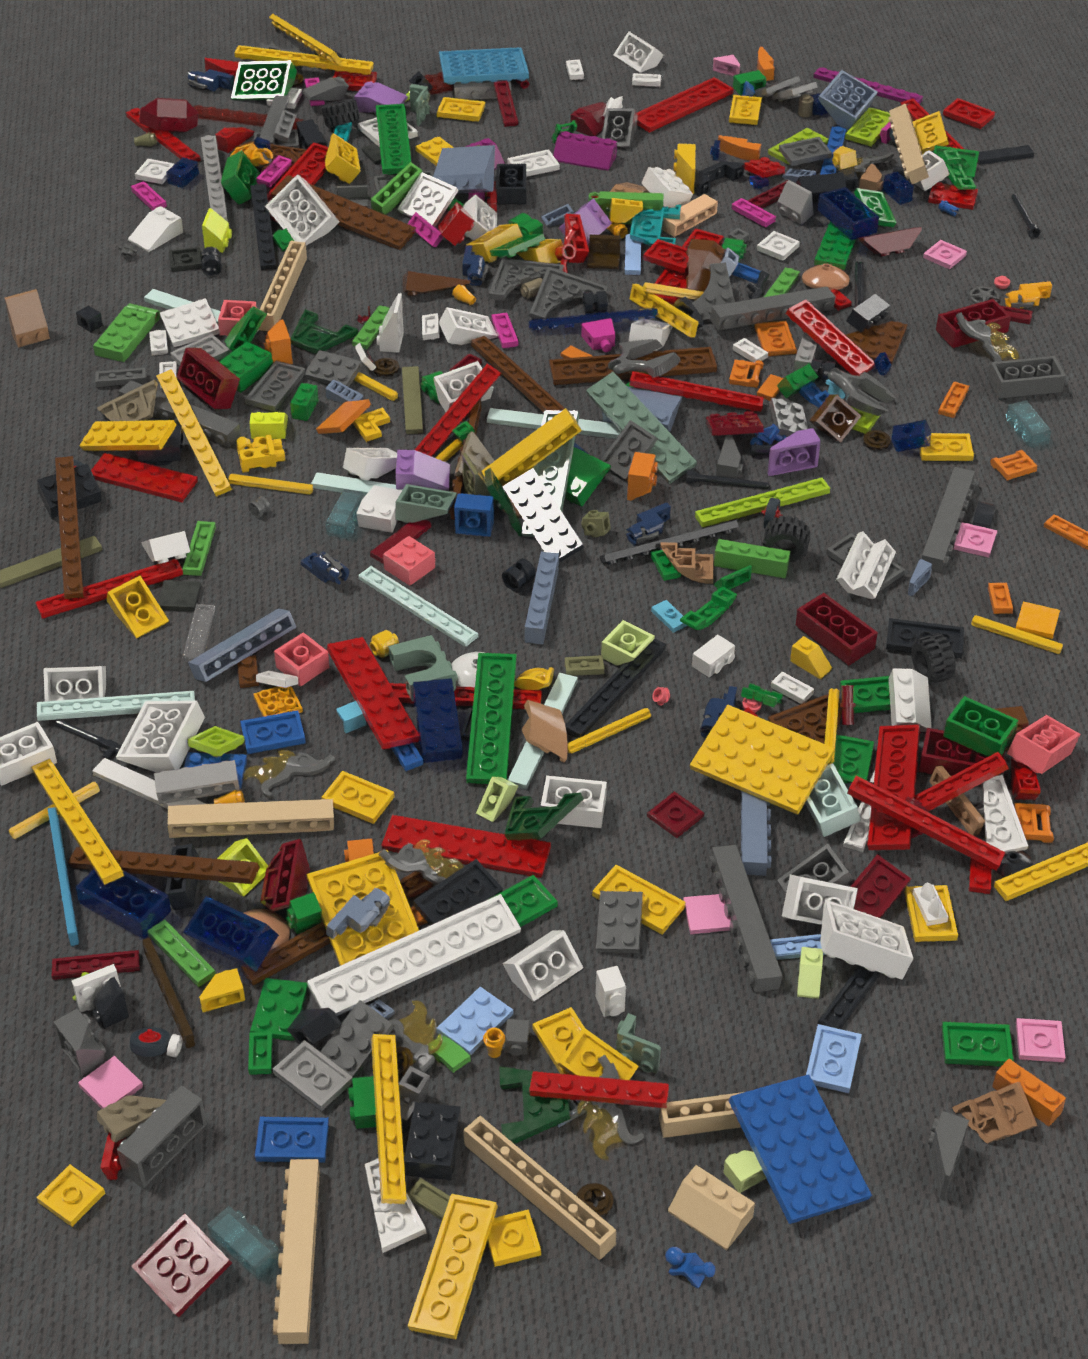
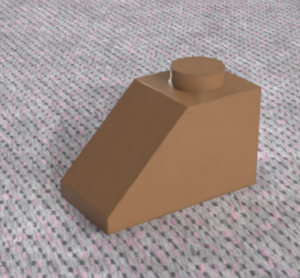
[859,164,883,191]

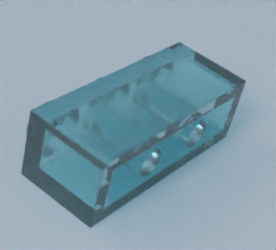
[1006,400,1051,448]
[326,489,365,539]
[207,1206,279,1280]

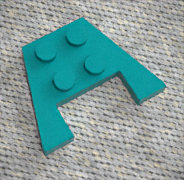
[630,205,681,246]

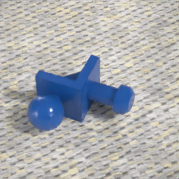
[750,424,787,445]
[665,1247,715,1288]

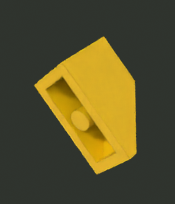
[832,146,857,169]
[609,198,643,224]
[790,636,832,679]
[199,968,245,1012]

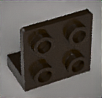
[587,234,621,269]

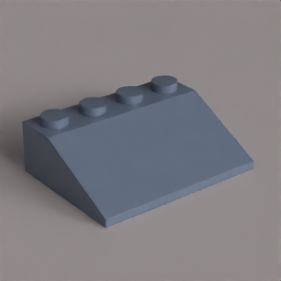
[818,70,878,131]
[433,145,495,193]
[602,386,682,432]

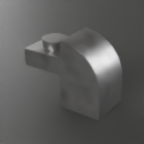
[399,1066,430,1125]

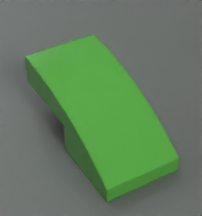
[428,1035,470,1073]

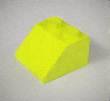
[202,208,232,253]
[249,412,288,439]
[217,838,268,897]

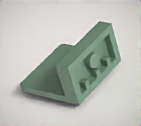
[410,84,430,126]

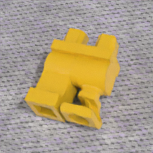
[237,435,285,473]

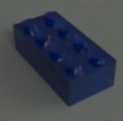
[818,187,879,240]
[412,678,463,763]
[76,869,171,939]
[183,896,279,972]

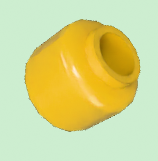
[369,630,399,658]

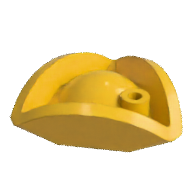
[514,667,554,690]

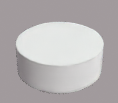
[167,1034,183,1058]

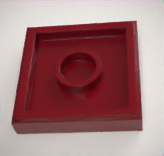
[647,791,704,838]

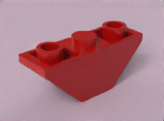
[1011,759,1041,800]

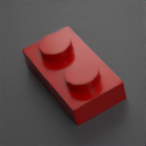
[487,181,497,212]
[831,289,852,311]
[969,858,992,894]
[100,1132,126,1180]

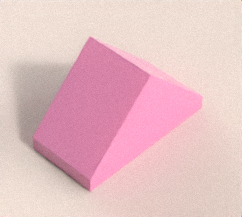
[713,55,740,76]

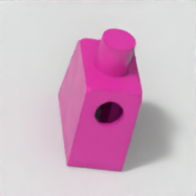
[581,318,615,352]

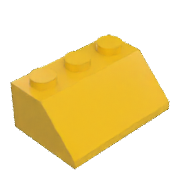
[467,224,522,263]

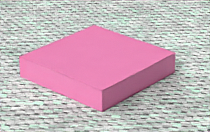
[923,240,967,269]
[954,522,997,558]
[683,894,731,934]
[1016,1018,1065,1062]
[78,1056,143,1109]

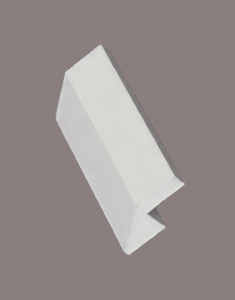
[836,532,896,599]

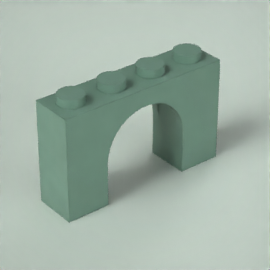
[388,635,458,701]

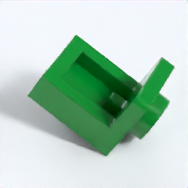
[273,228,294,252]

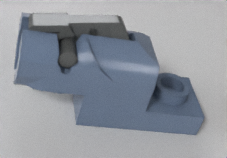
[326,888,390,939]

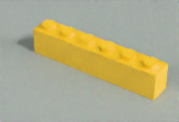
[482,408,582,486]

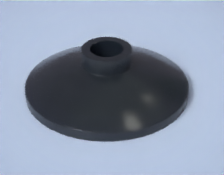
[995,850,1033,877]

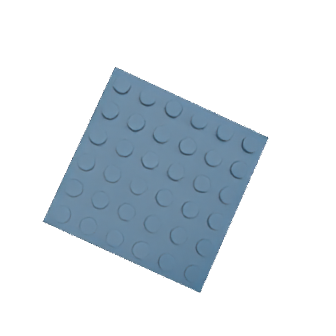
[439,48,529,84]

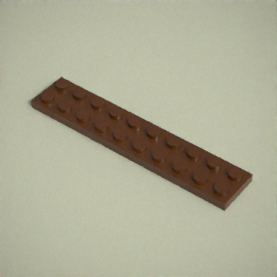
[271,175,416,250]
[549,347,717,385]

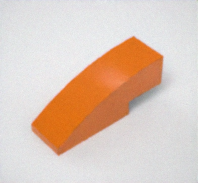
[757,47,775,81]
[717,135,761,161]

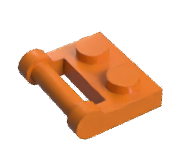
[729,360,764,388]
[990,450,1037,480]
[1014,803,1054,843]

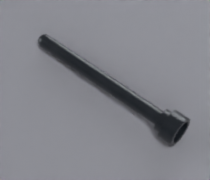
[1011,193,1041,238]
[686,469,770,489]

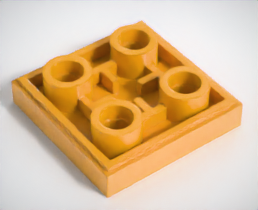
[1016,601,1060,639]
[253,686,303,717]

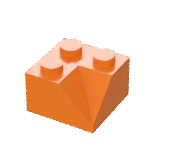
[263,319,293,364]
[627,452,658,501]

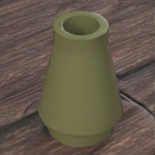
[134,132,157,147]

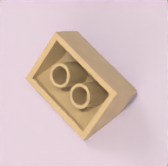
[668,1165,755,1251]

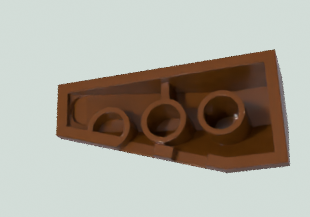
[686,239,726,292]
[403,271,470,296]

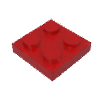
[744,157,785,178]

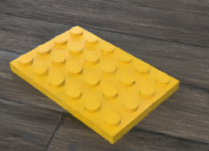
[690,705,835,815]
[307,850,419,966]

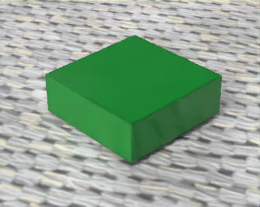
[452,421,475,441]

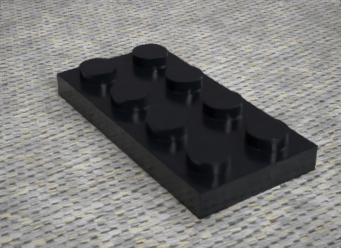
[886,618,964,659]
[412,859,503,925]

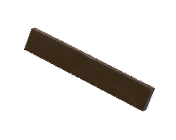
[142,937,195,1048]

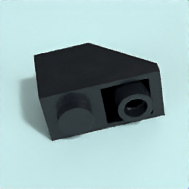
[287,1008,342,1044]

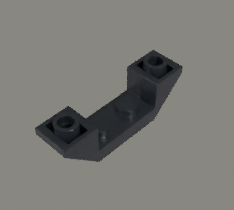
[697,161,745,196]

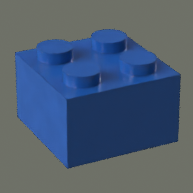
[454,493,494,537]

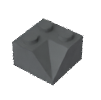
[54,1009,106,1077]

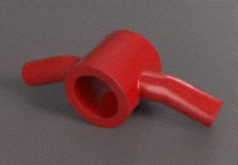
[555,229,576,273]

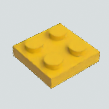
[36,1165,105,1227]
[487,1209,541,1267]

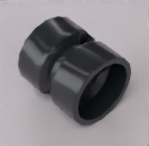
[200,247,222,276]
[583,291,608,313]
[811,359,836,383]
[502,558,536,592]

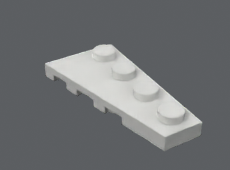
[982,775,1028,854]
[365,1159,426,1253]

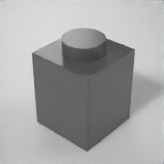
[505,1019,530,1056]

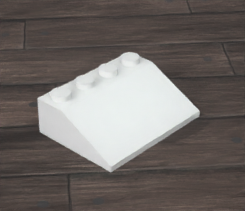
[265,174,339,245]
[116,701,205,773]
[820,900,913,980]

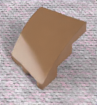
[661,542,713,584]
[522,700,568,763]
[952,1082,1037,1143]

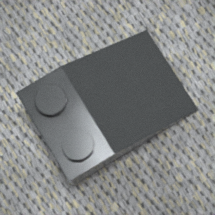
[602,108,638,148]
[778,844,855,892]
[928,1111,969,1201]

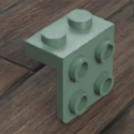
[616,1013,661,1074]

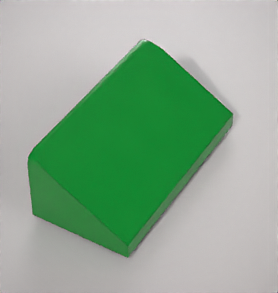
[714,565,752,590]

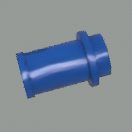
[938,200,959,217]

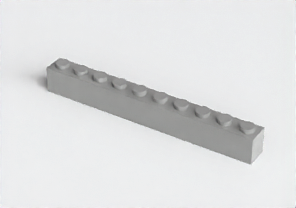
[201,135,228,222]

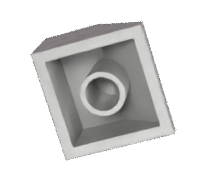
[778,180,814,225]

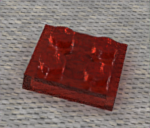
[424,72,454,95]

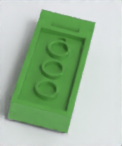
[588,192,664,225]
[93,304,160,362]

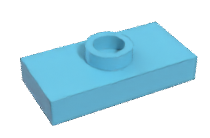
[651,600,687,633]

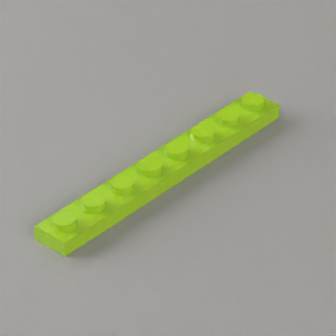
[695,478,830,528]

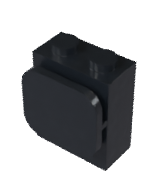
[135,425,184,466]

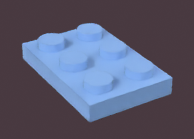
[437,987,513,1056]
[806,1024,862,1093]

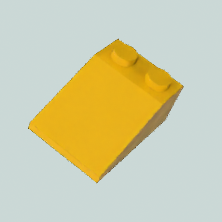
[325,133,361,184]
[673,144,696,194]
[516,239,566,264]
[107,576,169,639]

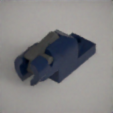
[188,69,234,91]
[462,245,489,286]
[626,502,671,546]
[301,551,349,584]
[699,686,737,738]

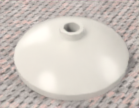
[451,652,484,687]

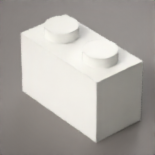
[692,635,735,677]
[596,966,626,1017]

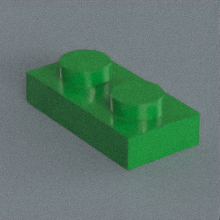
[651,550,681,581]
[248,1031,273,1075]

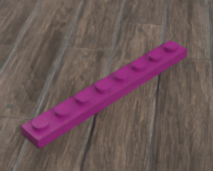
[813,67,923,104]

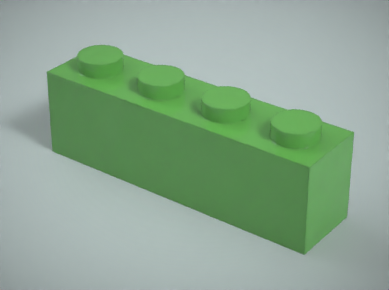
[371,162,422,215]
[714,539,790,578]

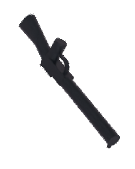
[746,270,770,300]
[55,719,139,769]

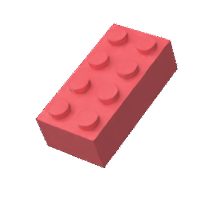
[1007,715,1081,774]

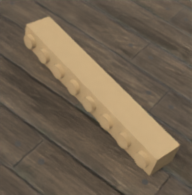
[888,104,929,184]
[259,241,307,331]
[168,799,334,838]
[464,1116,616,1260]
[273,1159,320,1344]

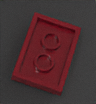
[850,854,911,918]

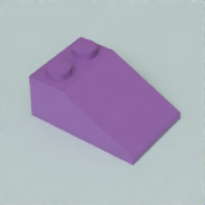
[354,82,408,112]
[559,198,612,244]
[768,428,821,476]
[396,450,450,491]

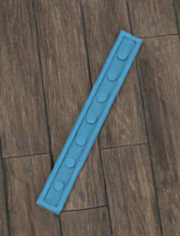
[48,807,79,946]

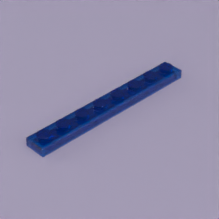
[528,307,658,330]

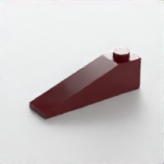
[571,102,607,137]

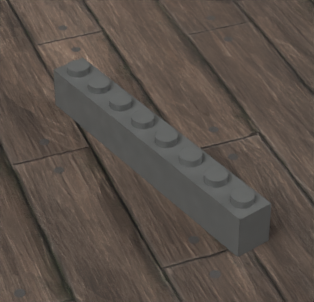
[710,287,836,330]
[119,380,241,447]
[922,467,977,573]
[708,845,782,992]

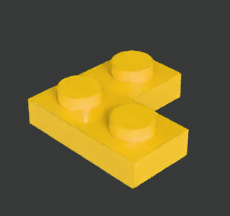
[353,408,390,442]

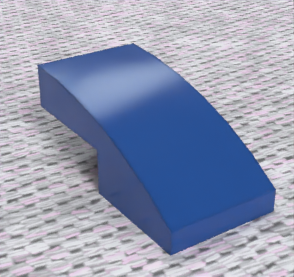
[799,382,829,408]

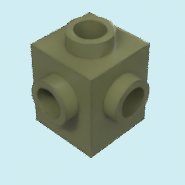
[581,510,611,537]

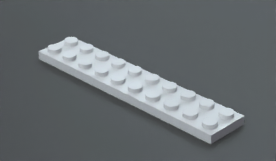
[307,894,521,1016]

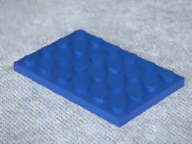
[728,1074,872,1224]

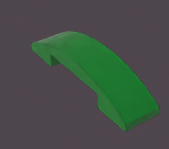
[942,150,976,190]
[680,586,737,630]

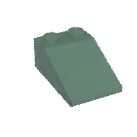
[396,484,457,523]

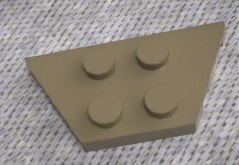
[97,380,158,421]
[454,431,494,478]
[97,1095,166,1142]

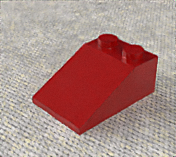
[438,202,475,246]

